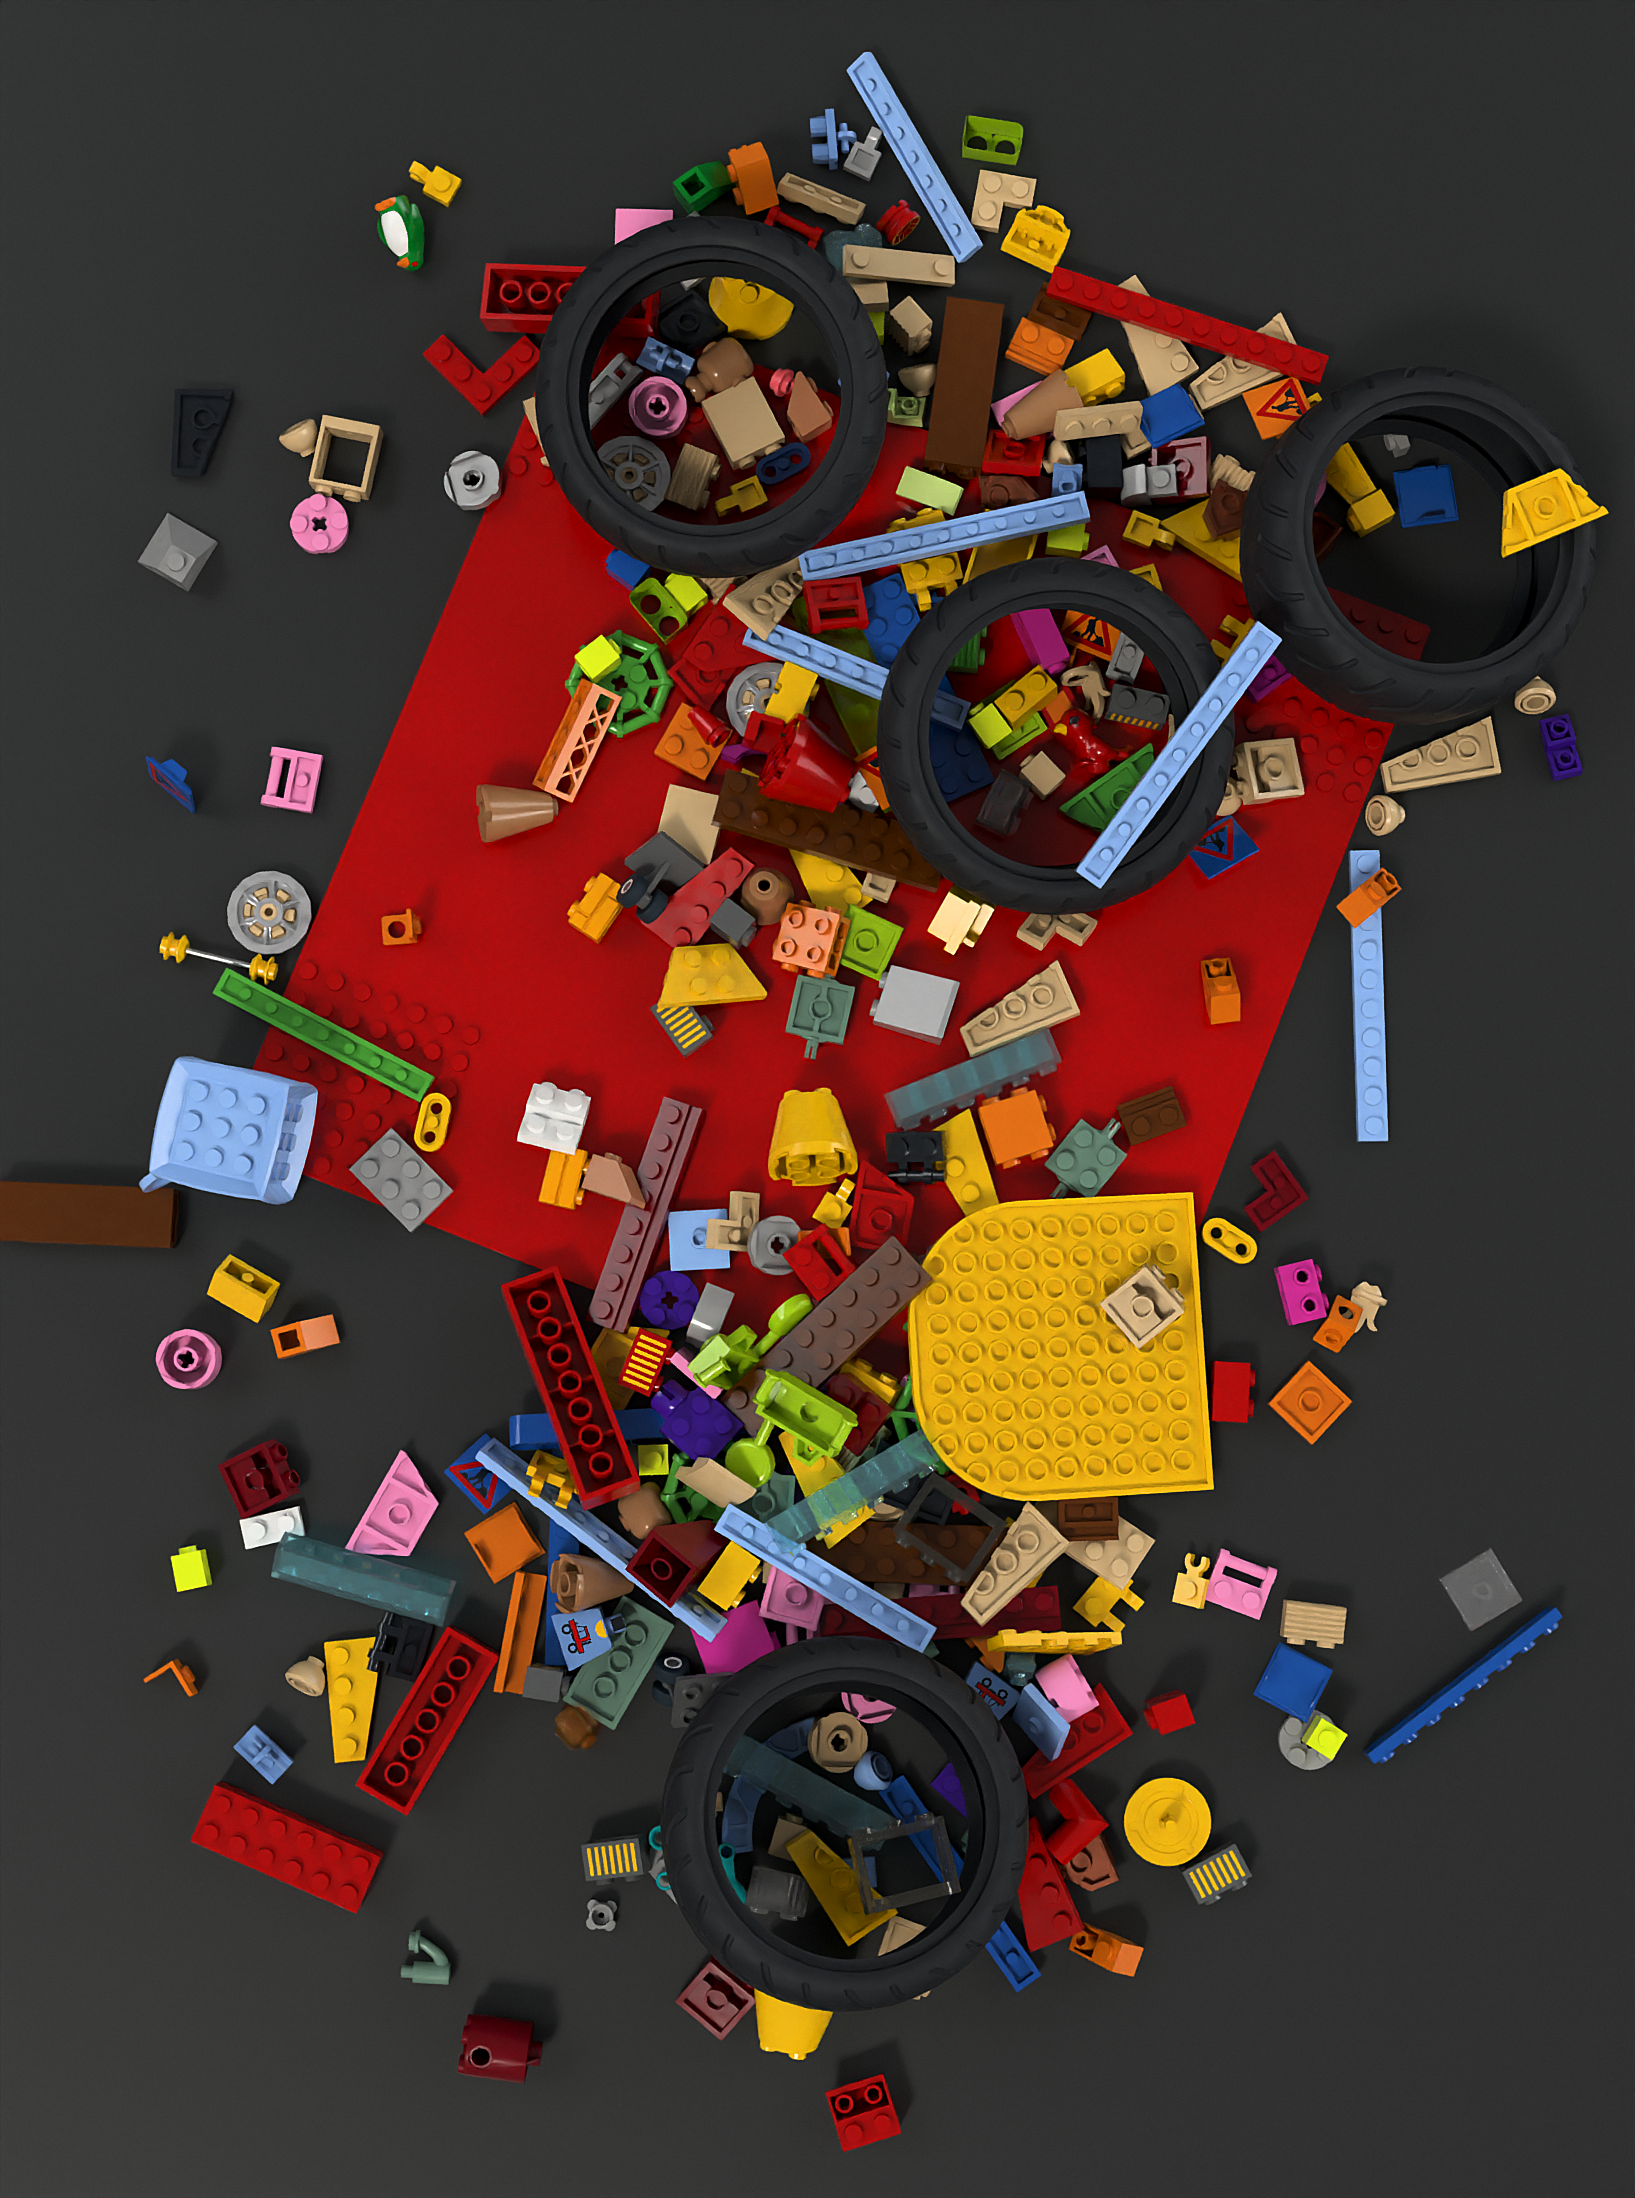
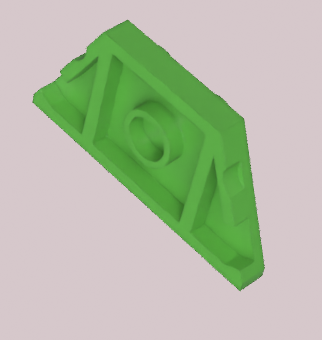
[1059,743,1154,833]

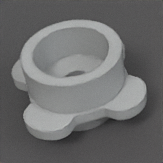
[586,1899,617,1931]

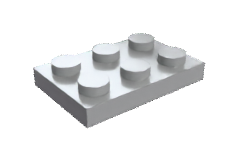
[349,1128,454,1233]

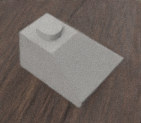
[138,513,218,591]

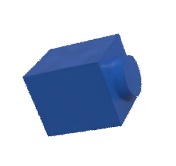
[605,549,653,592]

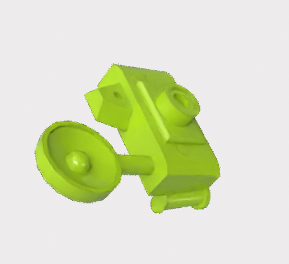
[687,1294,814,1390]
[725,1369,858,1488]

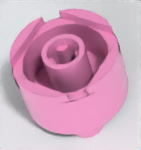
[628,376,689,440]
[156,1329,222,1389]
[1034,1653,1099,1723]

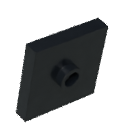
[657,287,728,357]

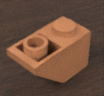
[787,371,833,444]

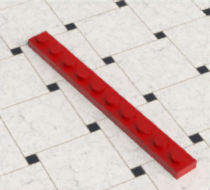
[1045,266,1329,386]

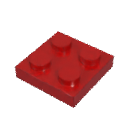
[982,429,1046,477]

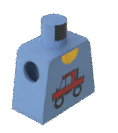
[551,1606,627,1671]
[964,1660,1021,1721]

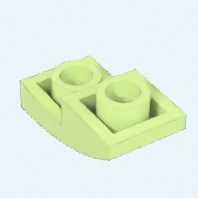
[887,388,928,427]
[896,466,964,516]

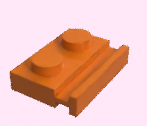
[1005,317,1075,377]

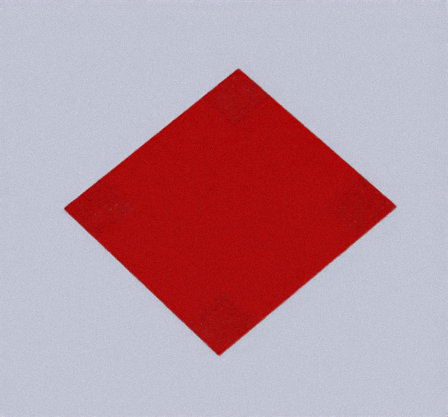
[252,334,1430,1385]

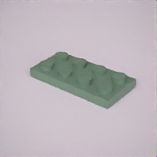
[563,1595,675,1730]

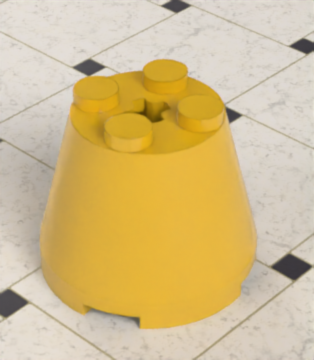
[709,277,794,341]
[768,1088,858,1186]
[754,1988,834,2060]

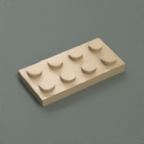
[1034,1500,1155,1591]

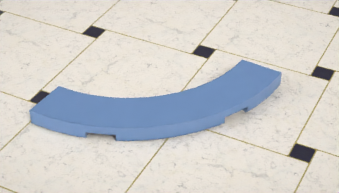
[722,1715,822,1856]

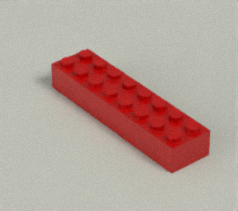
[501,1265,641,1511]

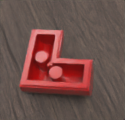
[1043,1779,1109,1865]

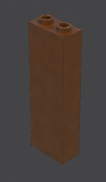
[923,296,1004,480]
[0,1181,179,1249]

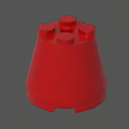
[757,713,860,813]

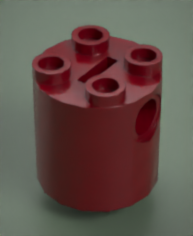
[458,2013,543,2084]

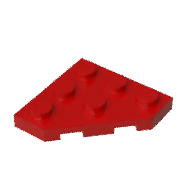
[681,583,803,673]

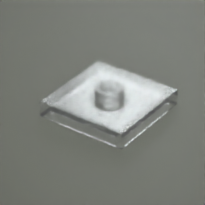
[1439,1549,1523,1631]

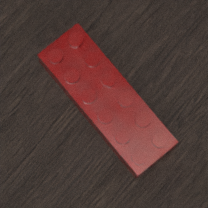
[480,263,661,338]
[355,1624,501,1816]
[190,1781,385,1914]

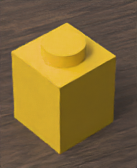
[1346,489,1395,538]

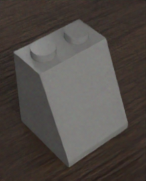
[869,965,960,1045]

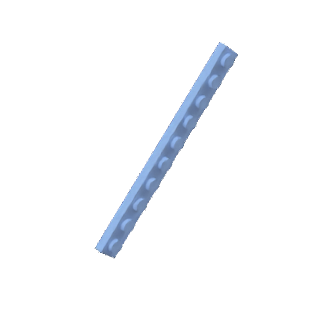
[798,491,1090,581]
[1074,621,1282,889]
[1348,850,1388,1142]
[475,1438,728,1643]

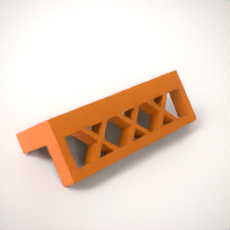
[532,678,622,803]
[493,1570,548,1694]

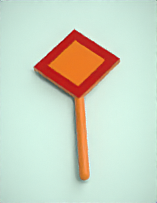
[1040,646,1081,732]

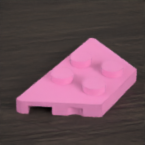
[344,1450,440,1556]

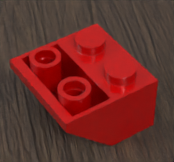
[825,2073,901,2152]

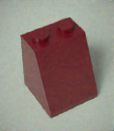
[625,1519,731,1608]

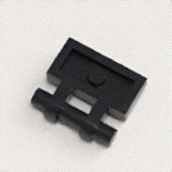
[885,1130,947,1185]
[366,1611,434,1683]

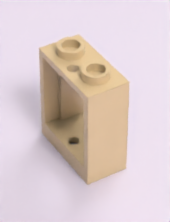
[309,415,384,502]

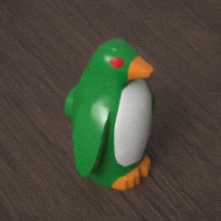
[375,195,425,272]

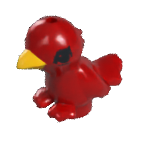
[1053,708,1134,775]

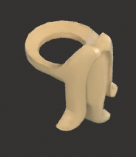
[1060,661,1111,724]
[1341,1282,1387,1333]

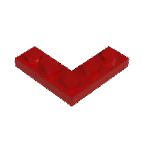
[422,334,540,417]

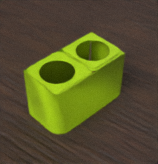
[962,115,1023,166]
[630,578,689,645]

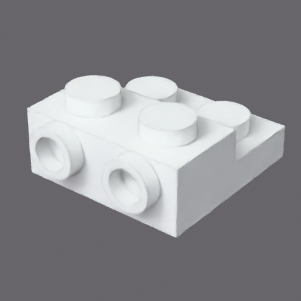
[517,1082,591,1155]

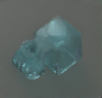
[823,223,882,277]
[1002,1652,1036,1686]

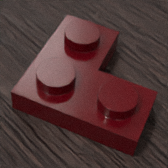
[1243,1150,1309,1233]

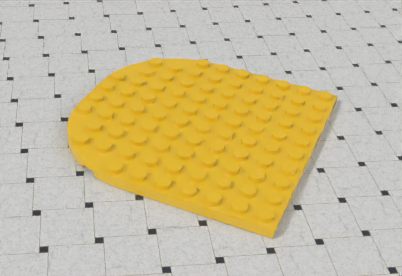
[907,1192,1214,1501]

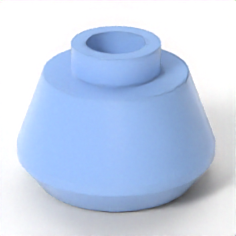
[854,1750,893,1790]

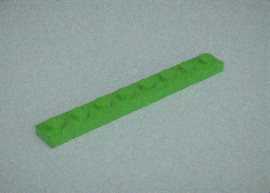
[213,967,435,1103]

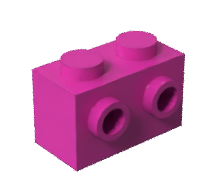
[1274,1259,1329,1326]

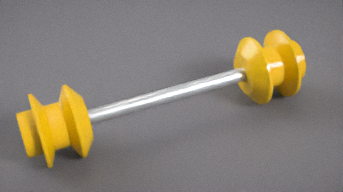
[160,932,278,985]

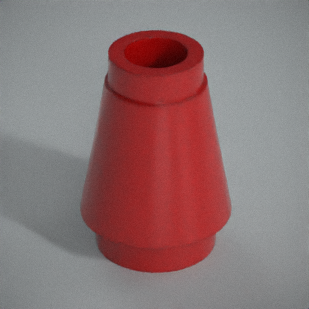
[687,705,730,748]

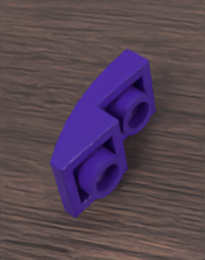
[1539,714,1583,781]

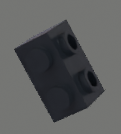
[1077,434,1123,499]

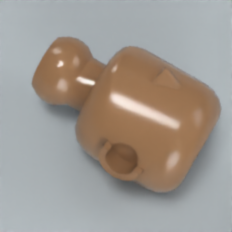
[683,337,754,402]
[618,1481,674,1540]

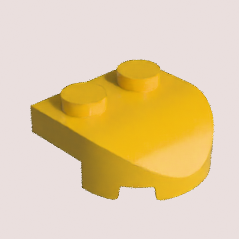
[1000,205,1070,274]

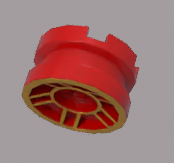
[876,200,921,246]

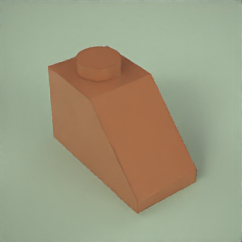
[581,1152,646,1209]

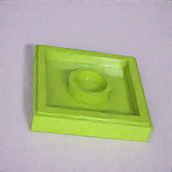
[839,904,904,982]

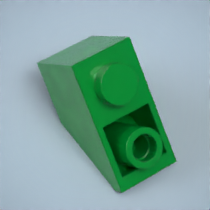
[673,160,736,214]

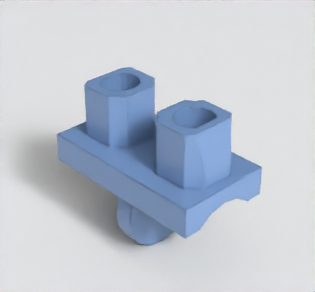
[810,109,857,170]
[636,336,696,387]
[1051,463,1083,498]
[233,1724,294,1784]

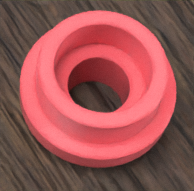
[770,368,795,397]

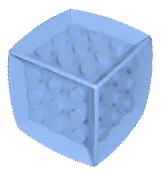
[139,1056,318,1205]

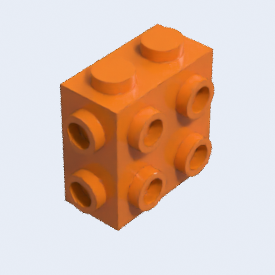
[772,900,851,979]
[977,1087,1056,1169]

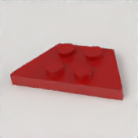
[841,1160,915,1272]

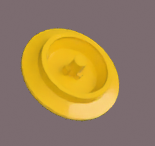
[1124,1777,1211,1866]

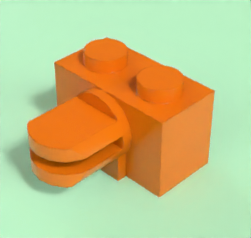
[726,141,779,215]

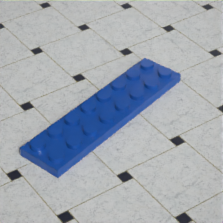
[851,572,995,804]

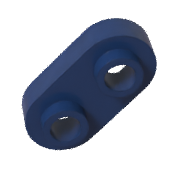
[756,442,810,487]

